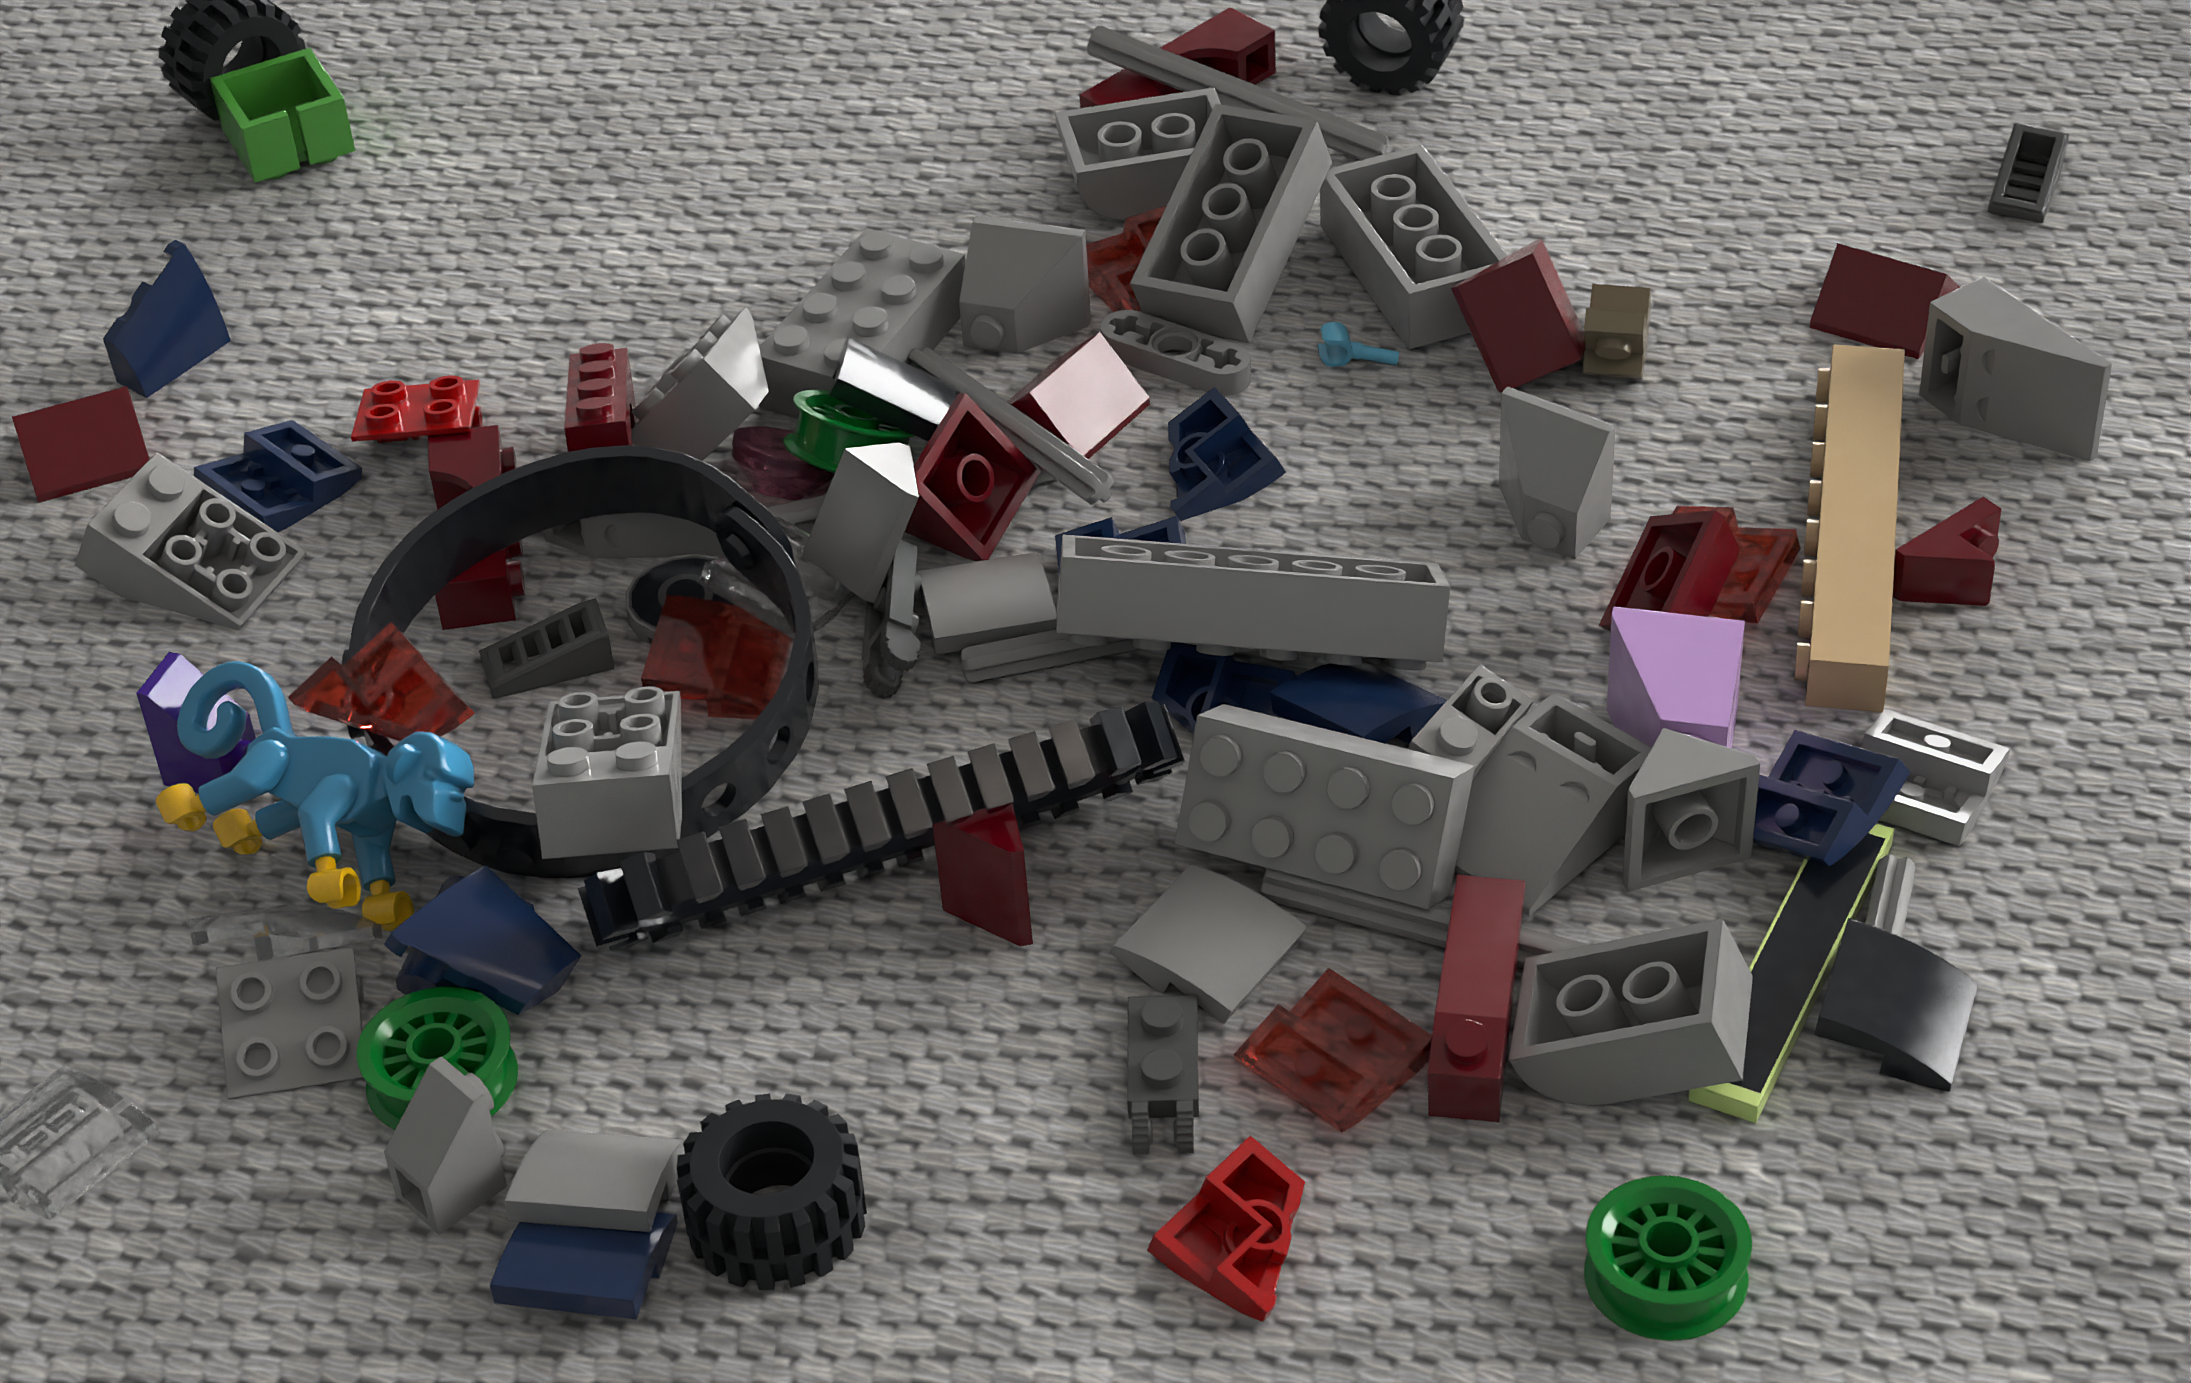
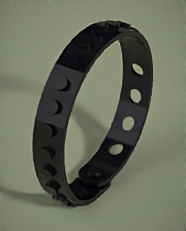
[342,445,819,878]

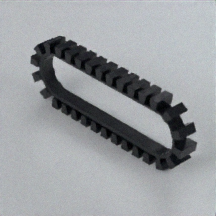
[578,701,1185,951]

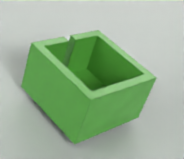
[210,48,356,183]

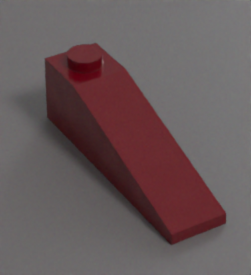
[1427,875,1525,1123]

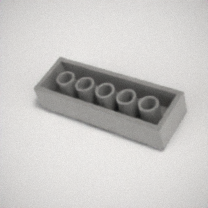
[1057,534,1450,670]

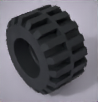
[159,0,306,123]
[1318,0,1464,96]
[676,1093,867,1290]

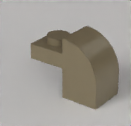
[1583,284,1651,379]

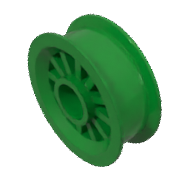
[783,390,915,473]
[356,987,518,1130]
[1584,1175,1752,1341]

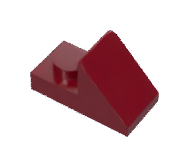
[1893,497,2002,606]

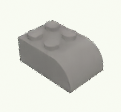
[1055,87,1221,220]
[1509,918,1753,1106]

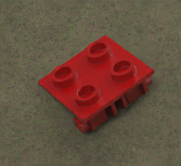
[351,376,483,443]

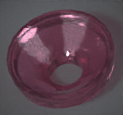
[731,426,835,501]

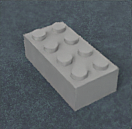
[1130,104,1332,343]
[1320,145,1508,349]
[759,228,966,419]
[1174,704,1475,910]

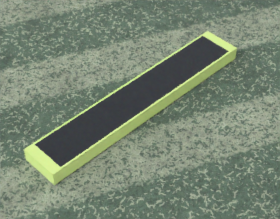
[1688,823,1894,1123]

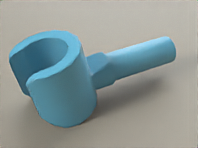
[1318,322,1400,367]

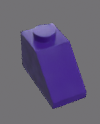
[136,652,256,793]

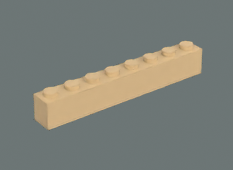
[1794,344,1905,712]

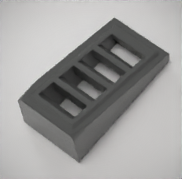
[1988,123,2069,223]
[479,598,615,699]

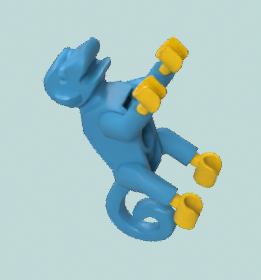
[155,661,474,931]

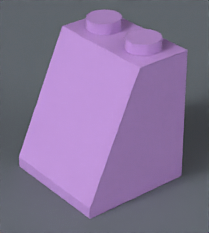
[1607,607,1745,748]

